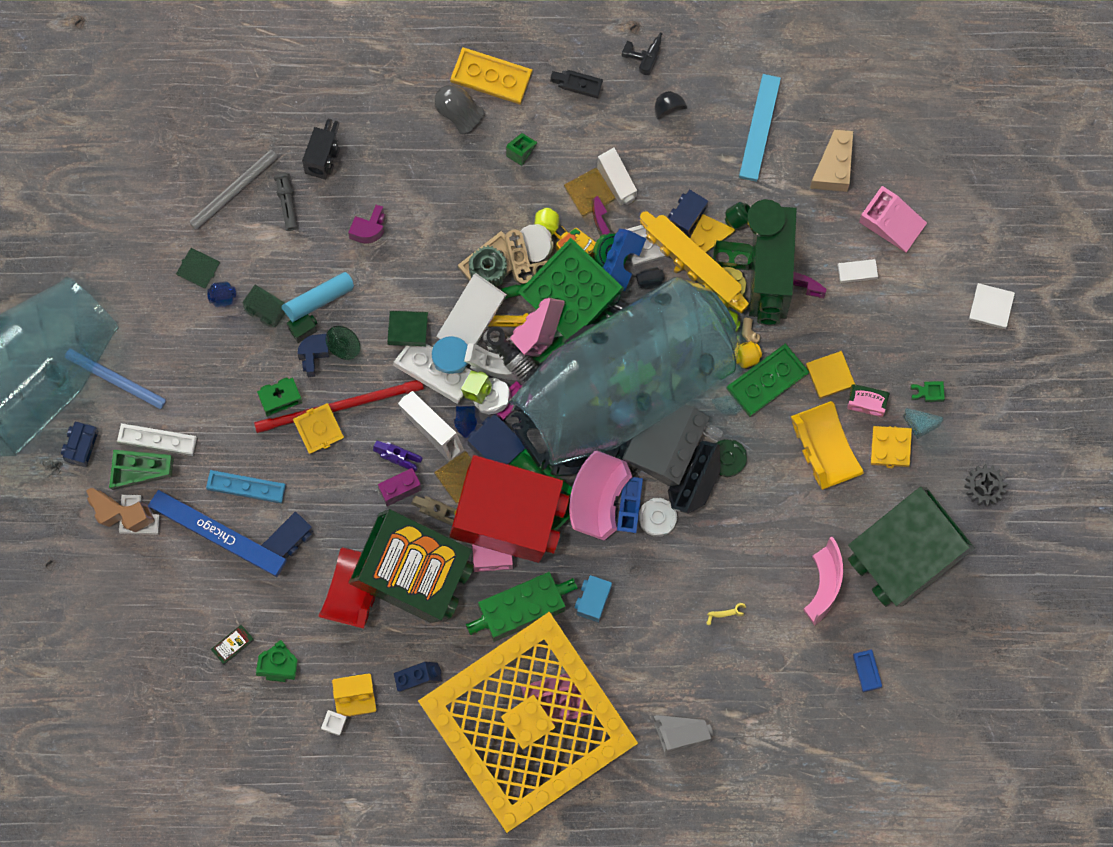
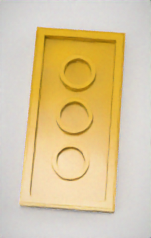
[450,47,532,104]

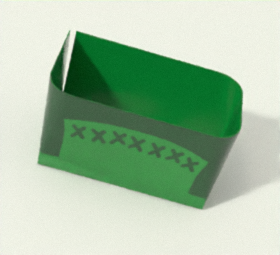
[713,240,753,270]

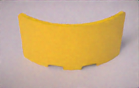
[790,401,864,490]

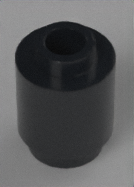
[636,267,665,289]

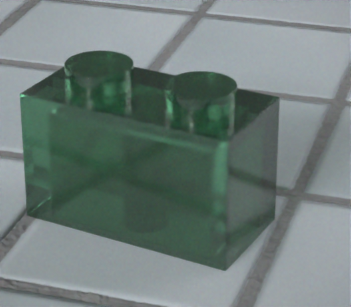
[242,284,285,328]

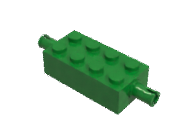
[465,572,578,642]

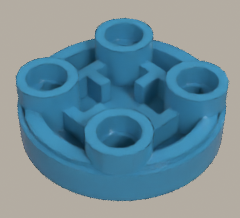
[432,336,468,374]

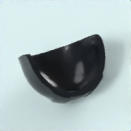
[655,91,687,119]

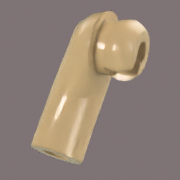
[741,318,760,344]

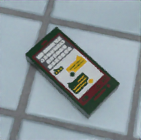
[211,625,254,665]

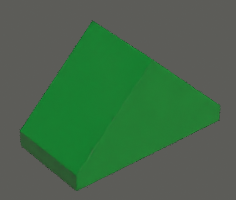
[506,133,537,166]

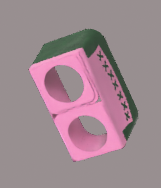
[847,384,890,417]

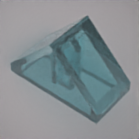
[903,408,943,439]

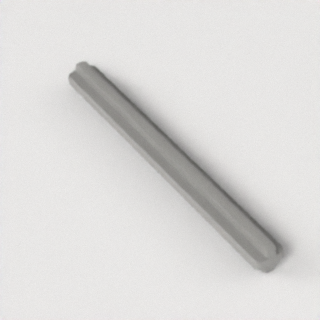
[190,150,278,229]

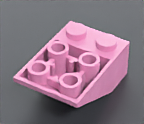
[859,186,927,253]
[510,298,565,357]

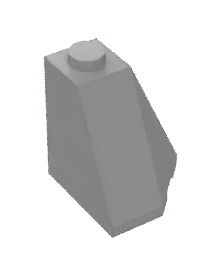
[653,715,713,757]

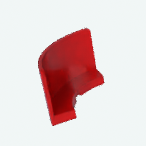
[319,547,376,629]

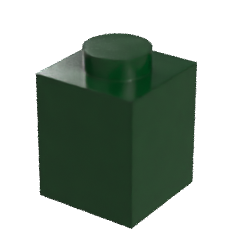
[287,314,318,343]

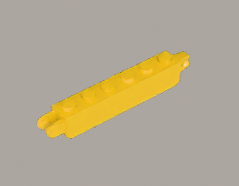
[640,211,749,313]

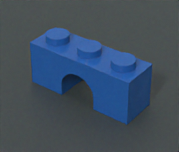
[603,228,646,291]

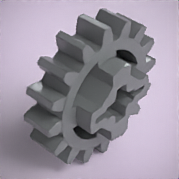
[964,464,1007,507]

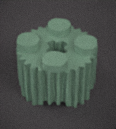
[469,245,507,287]

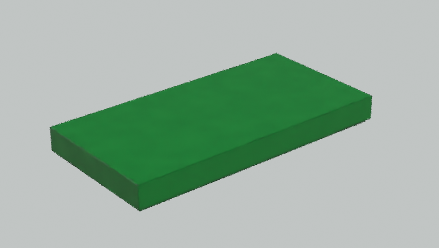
[726,343,809,417]

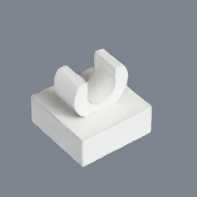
[321,710,347,736]

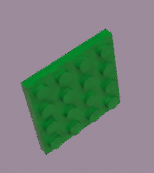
[518,238,624,339]

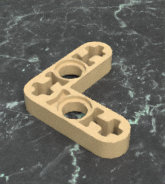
[505,229,548,284]

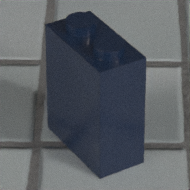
[467,414,525,465]

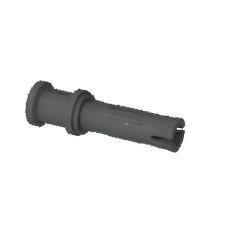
[274,173,297,231]

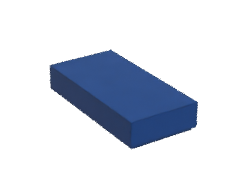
[852,649,882,692]

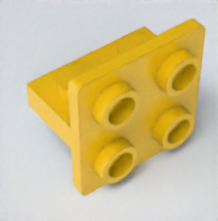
[332,673,376,717]

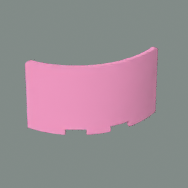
[569,451,632,540]
[803,537,843,626]

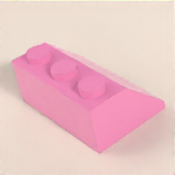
[521,673,589,724]

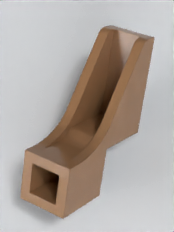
[86,488,155,532]

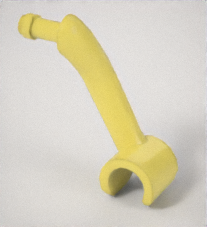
[706,603,746,625]

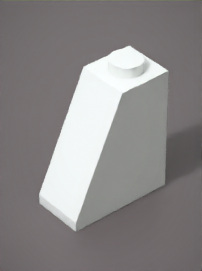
[597,148,637,206]

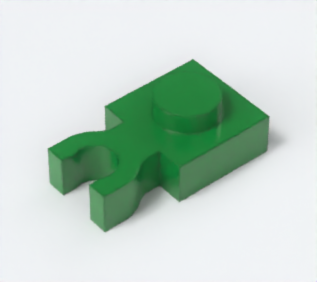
[910,381,945,402]

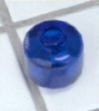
[207,281,236,307]

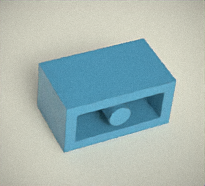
[575,575,612,623]

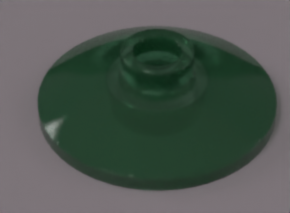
[325,326,360,360]

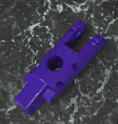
[373,440,423,472]

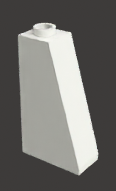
[398,391,464,462]

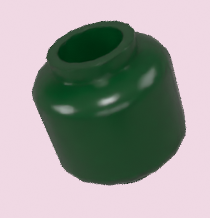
[725,202,750,230]

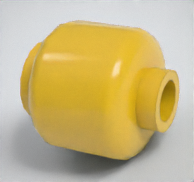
[732,341,762,368]

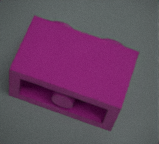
[378,468,422,506]

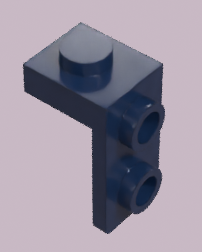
[394,661,442,692]

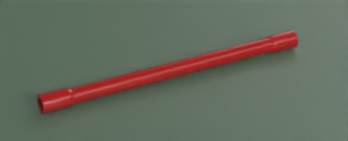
[254,380,424,433]

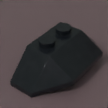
[668,440,721,514]

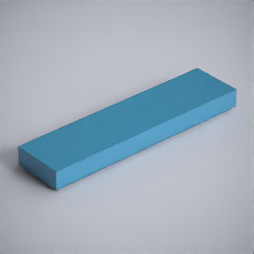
[206,470,286,504]

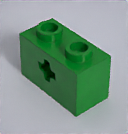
[257,378,302,417]

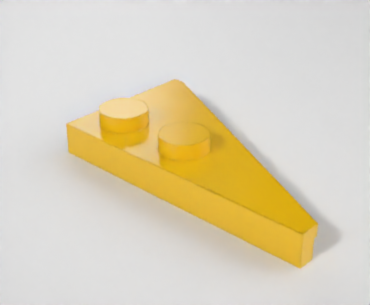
[674,214,735,273]

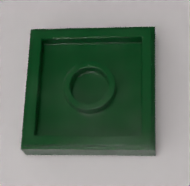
[387,311,428,347]

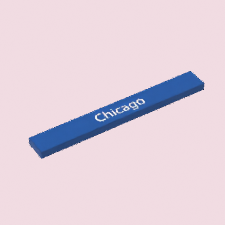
[148,490,287,577]

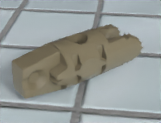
[411,496,457,526]

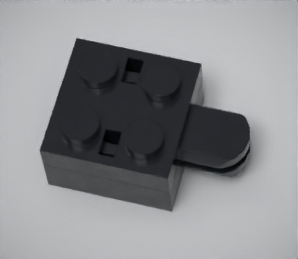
[302,118,340,180]

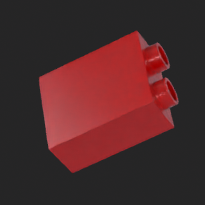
[449,455,569,563]

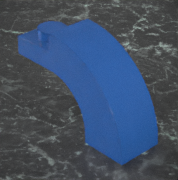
[617,477,643,533]

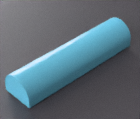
[281,272,354,322]

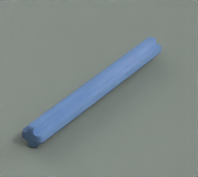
[65,349,166,409]

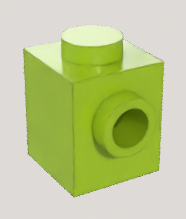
[461,370,492,404]

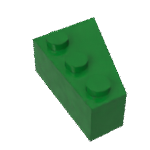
[109,450,174,490]

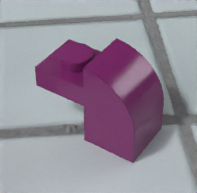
[348,204,386,244]

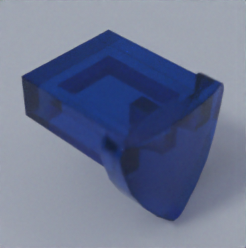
[454,406,477,438]

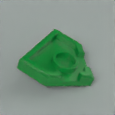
[256,640,298,682]

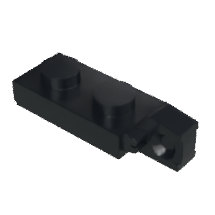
[550,69,603,99]

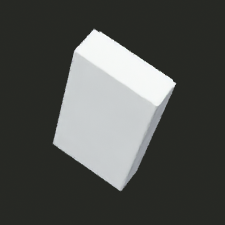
[837,259,878,283]

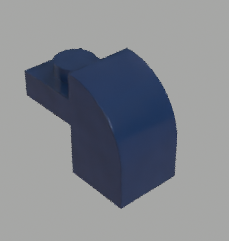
[298,334,329,377]

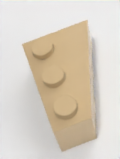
[810,130,853,192]

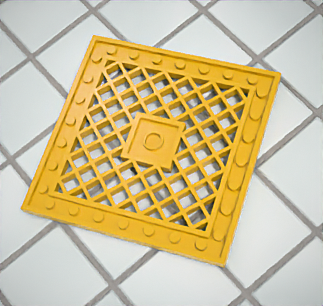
[418,612,638,833]

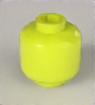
[534,208,559,236]

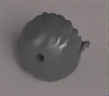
[435,85,484,134]

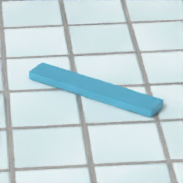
[739,74,781,182]

